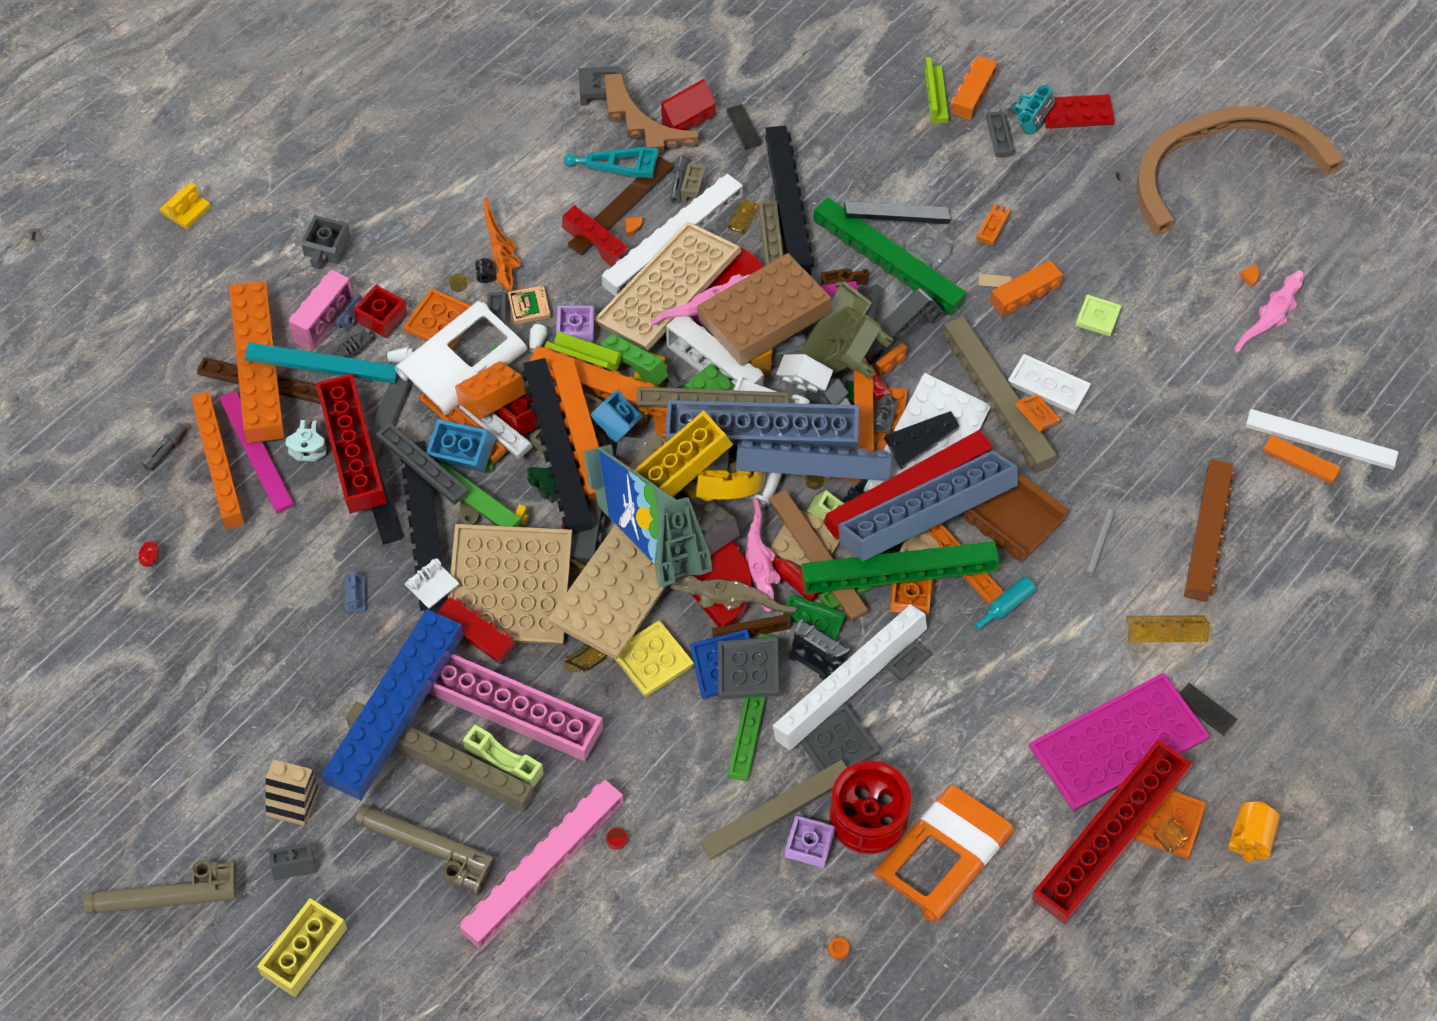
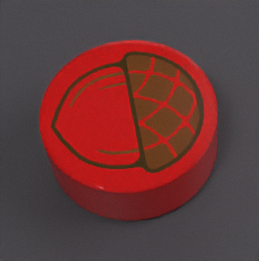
[606,828,627,850]

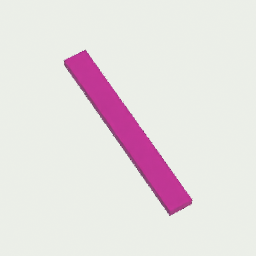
[219,390,294,514]

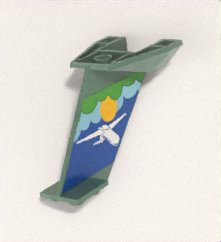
[583,445,712,587]

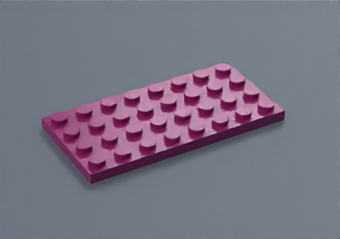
[1028,673,1210,812]

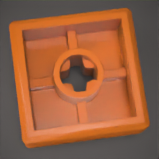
[890,579,933,616]

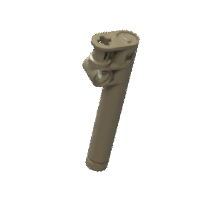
[355,805,495,895]
[84,859,237,914]

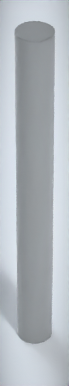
[1086,509,1115,576]

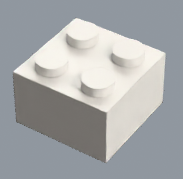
[776,354,833,393]

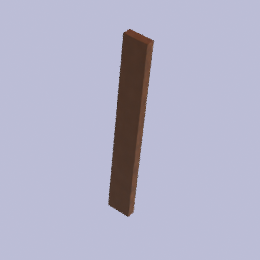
[568,157,673,255]
[197,357,321,404]

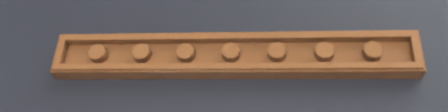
[769,490,868,621]

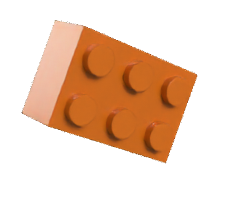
[455,361,526,419]

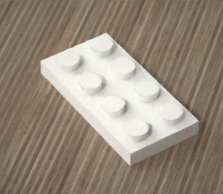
[1008,354,1091,415]

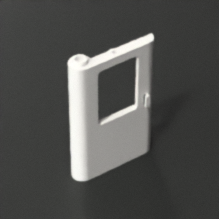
[395,301,527,416]

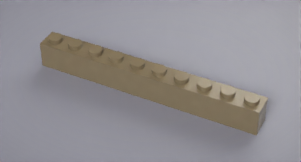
[942,316,1057,473]
[346,701,534,813]

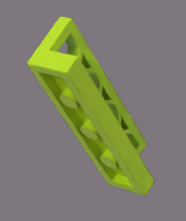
[924,57,949,123]
[545,331,623,371]

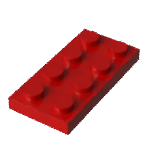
[1044,94,1115,129]

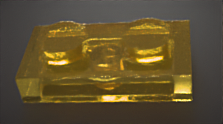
[728,199,758,234]

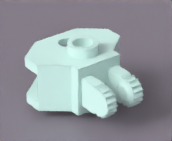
[286,420,327,461]

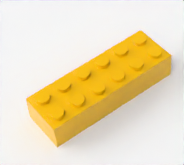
[634,410,733,497]

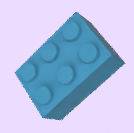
[426,419,496,473]

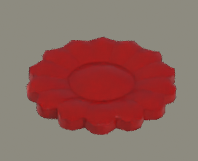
[138,540,159,567]

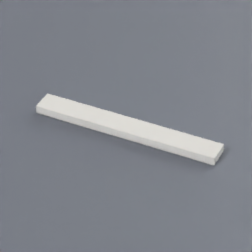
[1245,409,1398,470]

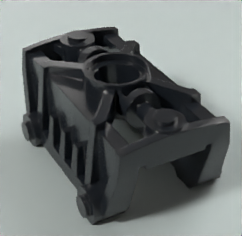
[789,619,850,680]

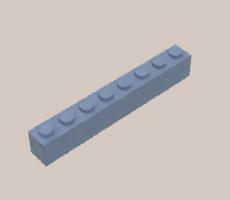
[736,440,892,481]

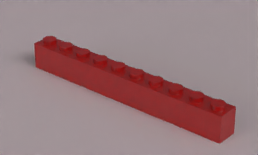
[823,429,993,540]

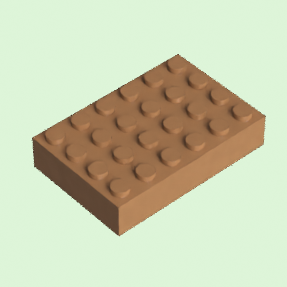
[697,253,832,366]

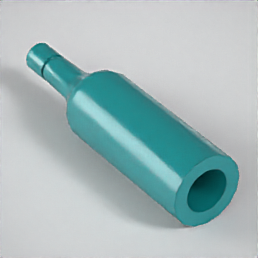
[974,576,1036,630]

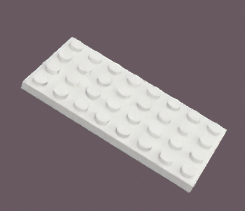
[863,373,990,492]

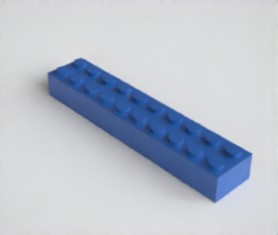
[322,609,464,801]

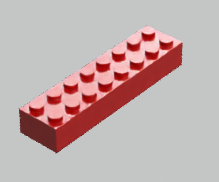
[316,373,387,514]

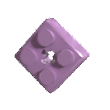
[556,306,594,342]
[784,816,835,868]

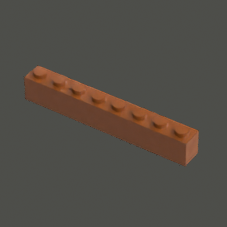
[1183,459,1235,602]

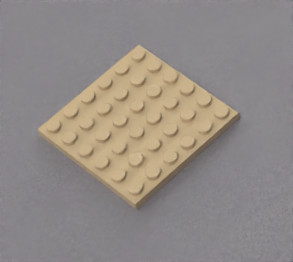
[448,524,572,645]

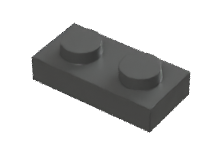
[487,292,506,326]
[887,641,930,682]

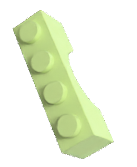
[463,725,544,788]

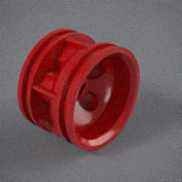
[829,761,911,854]

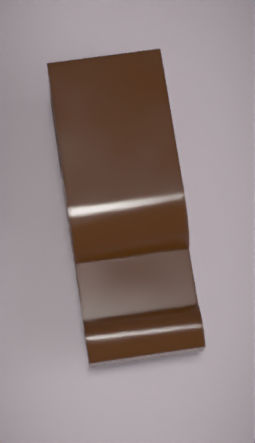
[821,269,869,285]

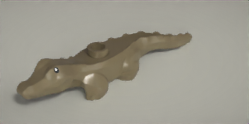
[671,576,797,613]

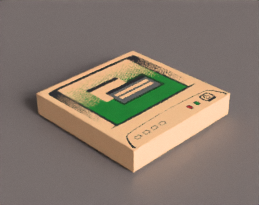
[508,286,551,324]

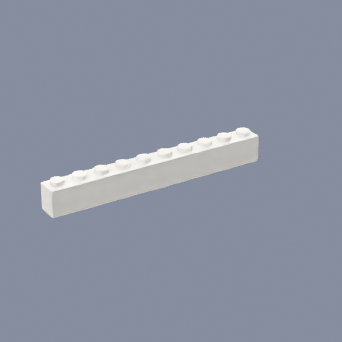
[602,174,743,297]
[773,604,927,750]

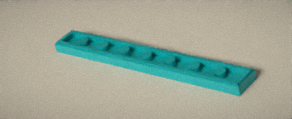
[245,342,396,384]

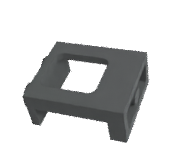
[578,66,624,106]

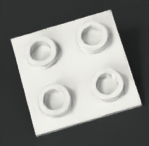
[405,558,459,609]

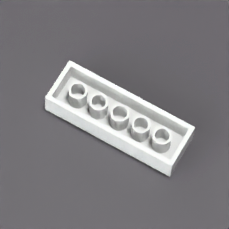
[666,316,764,386]

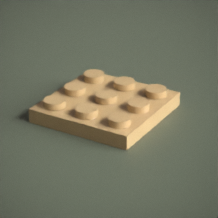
[770,509,840,569]

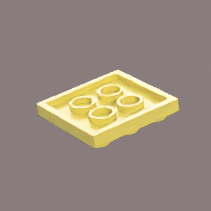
[616,620,694,698]

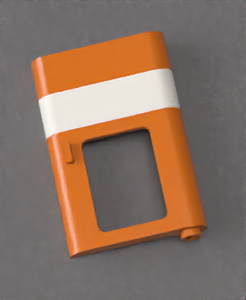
[872,785,1015,922]

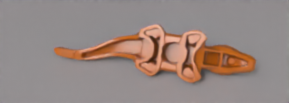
[484,197,521,291]

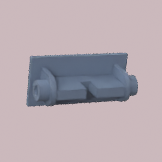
[334,294,363,332]
[345,571,365,613]

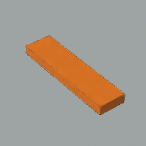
[1263,435,1341,484]

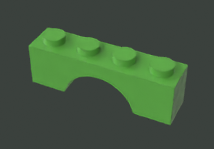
[600,334,668,387]

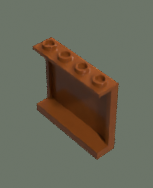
[963,471,1069,563]

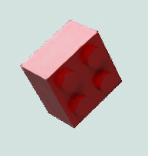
[353,284,407,338]

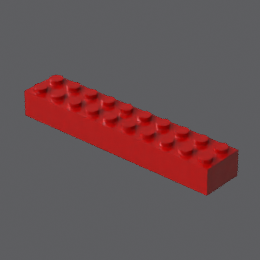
[1032,739,1192,925]

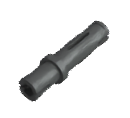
[670,155,688,204]
[142,422,187,471]

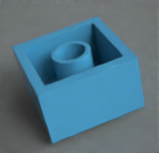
[590,389,643,442]

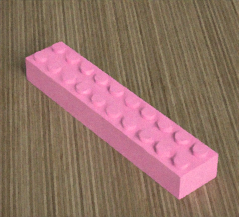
[428,654,603,762]

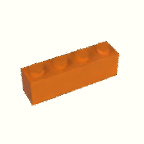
[950,55,997,121]
[990,260,1063,316]

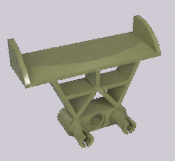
[798,282,893,379]

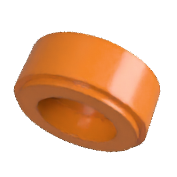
[828,937,850,960]

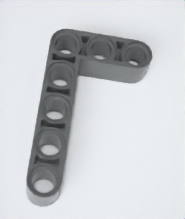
[865,288,944,364]

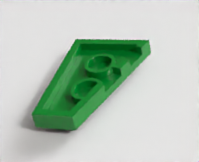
[783,595,846,641]

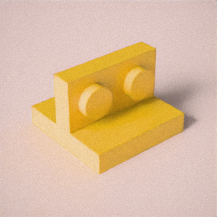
[160,182,211,230]

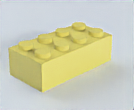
[257,898,347,997]

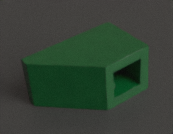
[527,467,559,503]

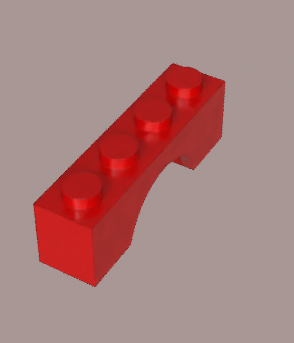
[562,205,628,267]

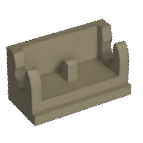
[681,163,706,203]

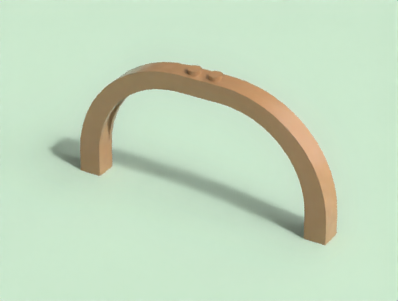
[1136,106,1343,236]

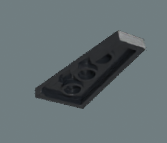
[884,411,960,469]

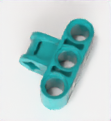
[1011,85,1055,134]

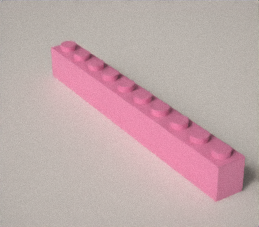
[460,780,624,949]

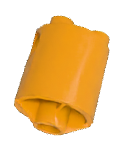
[1228,801,1280,862]

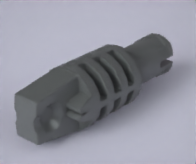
[331,329,372,358]

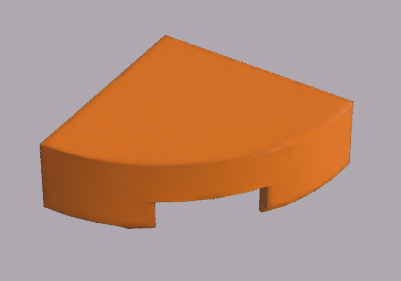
[625,217,643,236]
[1240,264,1259,288]

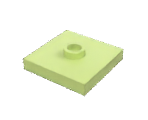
[1075,295,1122,336]

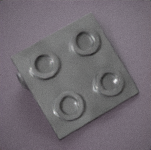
[873,394,898,433]

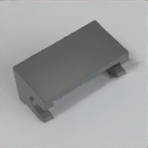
[269,843,316,880]

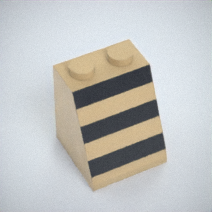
[266,759,319,826]

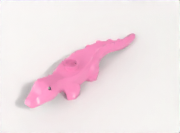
[1235,270,1304,354]
[651,274,749,326]
[746,498,781,612]

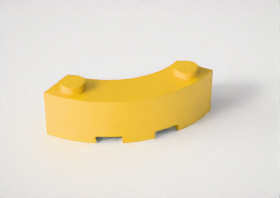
[696,469,766,501]

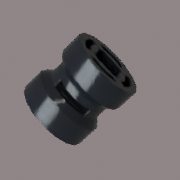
[475,258,494,283]

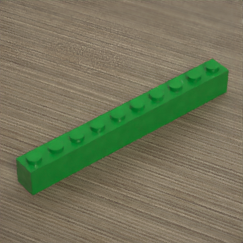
[813,197,967,316]
[801,541,999,594]

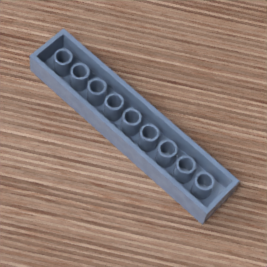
[665,400,860,449]
[838,450,1018,561]

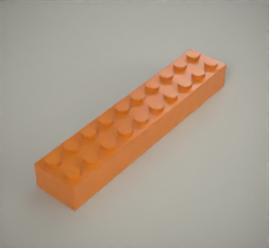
[229,280,285,443]

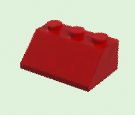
[661,79,716,131]

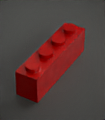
[437,597,515,665]

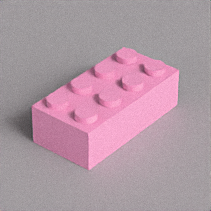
[289,270,354,351]

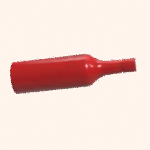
[772,555,823,602]

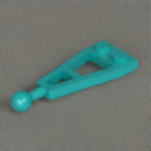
[563,147,659,178]

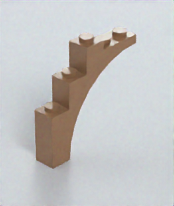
[605,74,698,155]

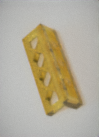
[1126,615,1209,643]

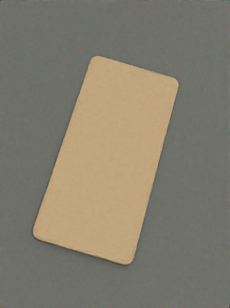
[979,274,1011,287]

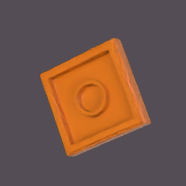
[1015,394,1061,432]

